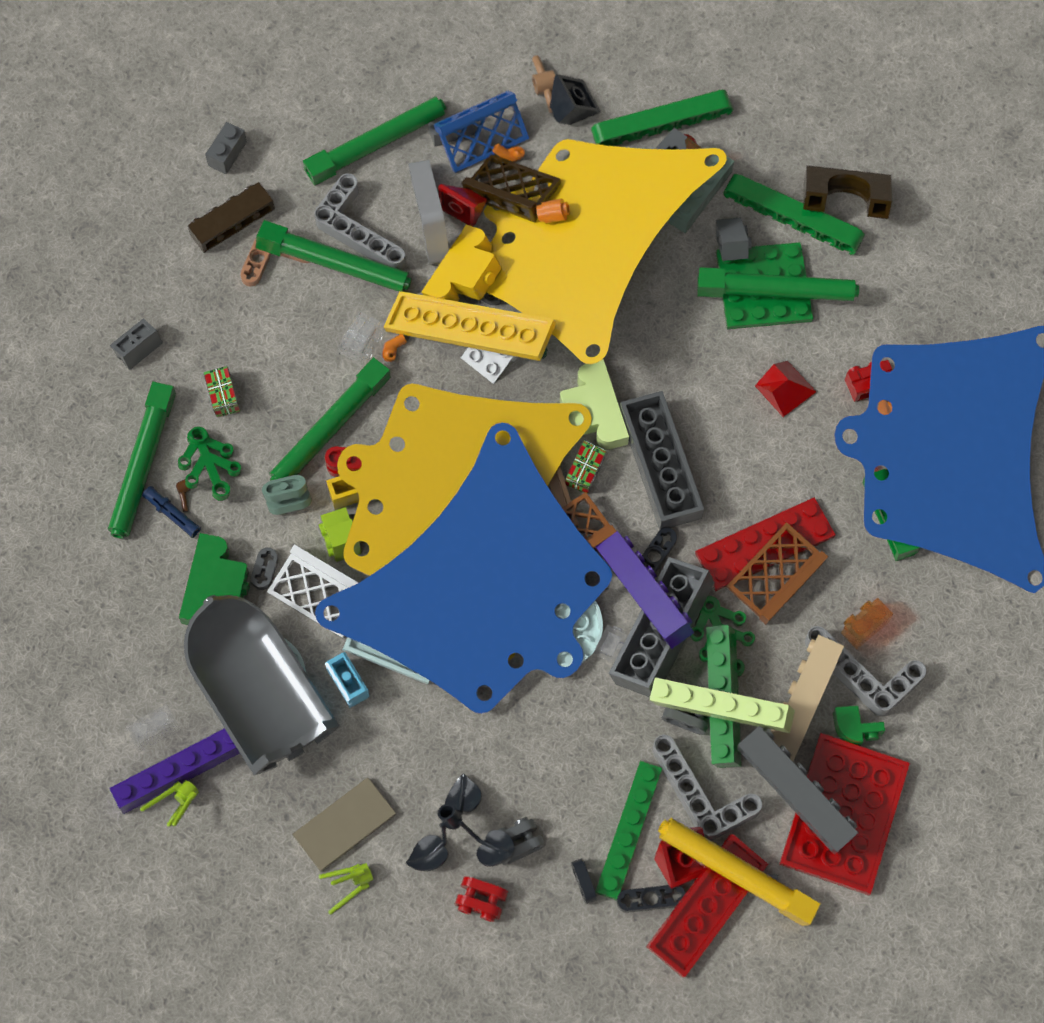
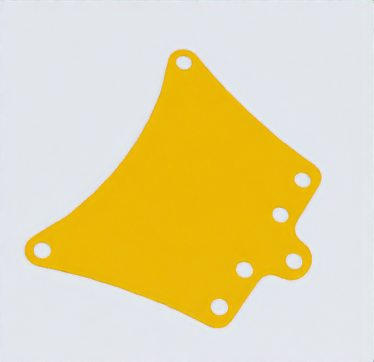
[484,139,727,364]
[337,383,592,661]

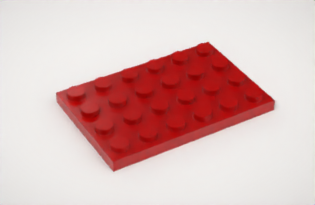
[779,733,910,896]

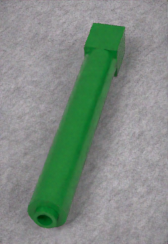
[303,96,446,186]
[256,220,412,292]
[697,267,859,301]
[269,357,391,481]
[108,381,176,539]

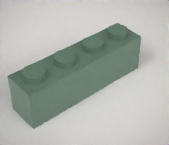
[668,154,734,234]

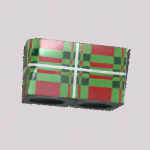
[204,366,240,417]
[565,439,607,494]

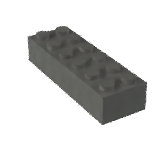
[620,391,704,530]
[609,557,715,697]
[737,726,858,854]

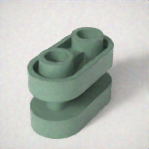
[262,475,312,515]

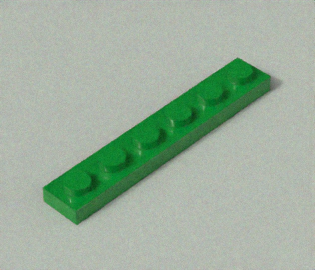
[595,761,662,900]

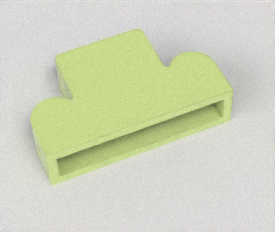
[560,359,629,450]

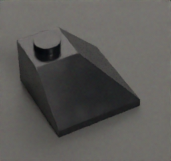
[550,74,600,125]

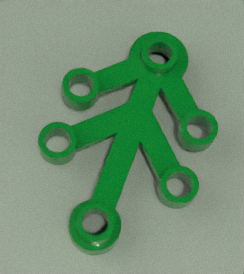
[178,427,241,501]
[690,596,755,678]

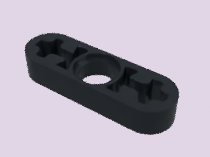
[642,528,677,573]
[617,885,685,913]

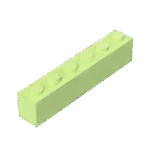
[650,678,795,733]

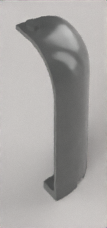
[184,595,340,775]

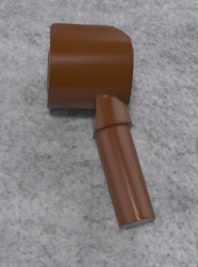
[176,479,191,512]

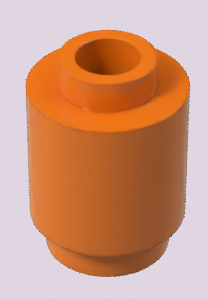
[536,198,570,223]

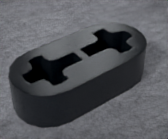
[571,858,597,904]

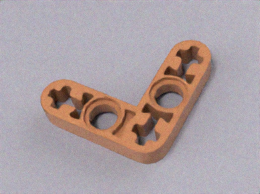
[240,239,310,287]

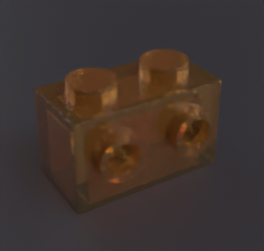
[841,598,893,650]

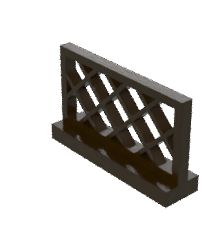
[461,154,561,222]

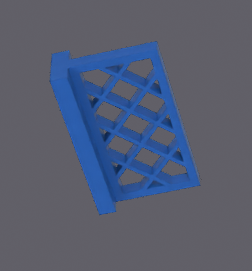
[433,91,529,172]

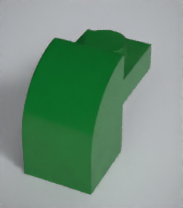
[833,706,885,746]

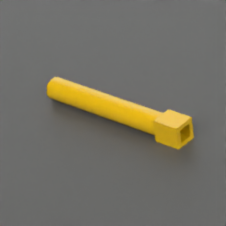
[658,817,820,926]

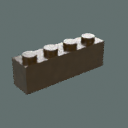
[187,182,275,253]

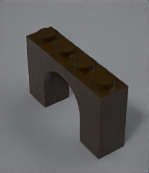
[803,165,892,219]

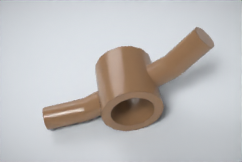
[532,55,555,113]

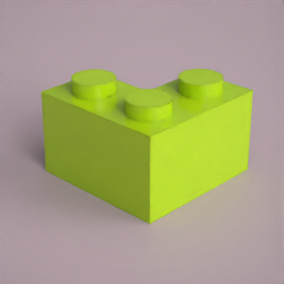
[318,507,361,562]

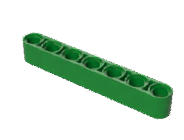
[591,90,734,146]
[723,174,865,255]

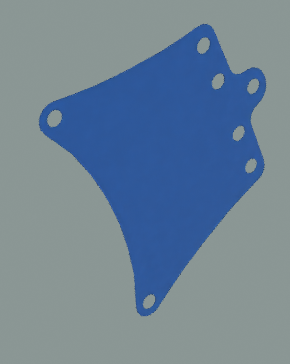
[834,326,1044,593]
[315,423,612,714]

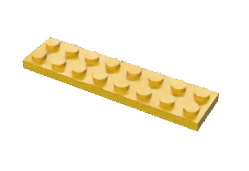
[384,292,556,361]

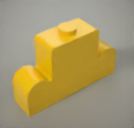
[422,224,502,302]

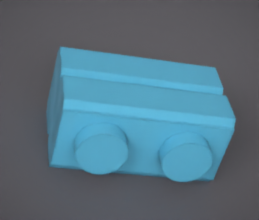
[325,652,370,708]

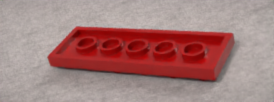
[695,497,835,592]
[646,834,768,978]

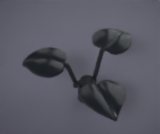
[406,774,515,871]

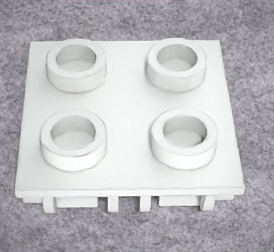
[461,347,518,384]

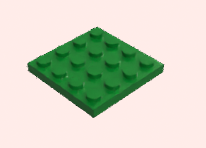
[716,242,813,330]

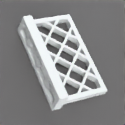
[267,545,358,638]

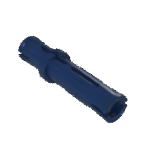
[142,486,201,538]

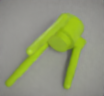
[140,780,199,827]
[319,863,373,915]

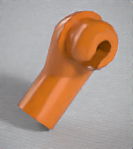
[493,143,525,162]
[382,334,407,362]

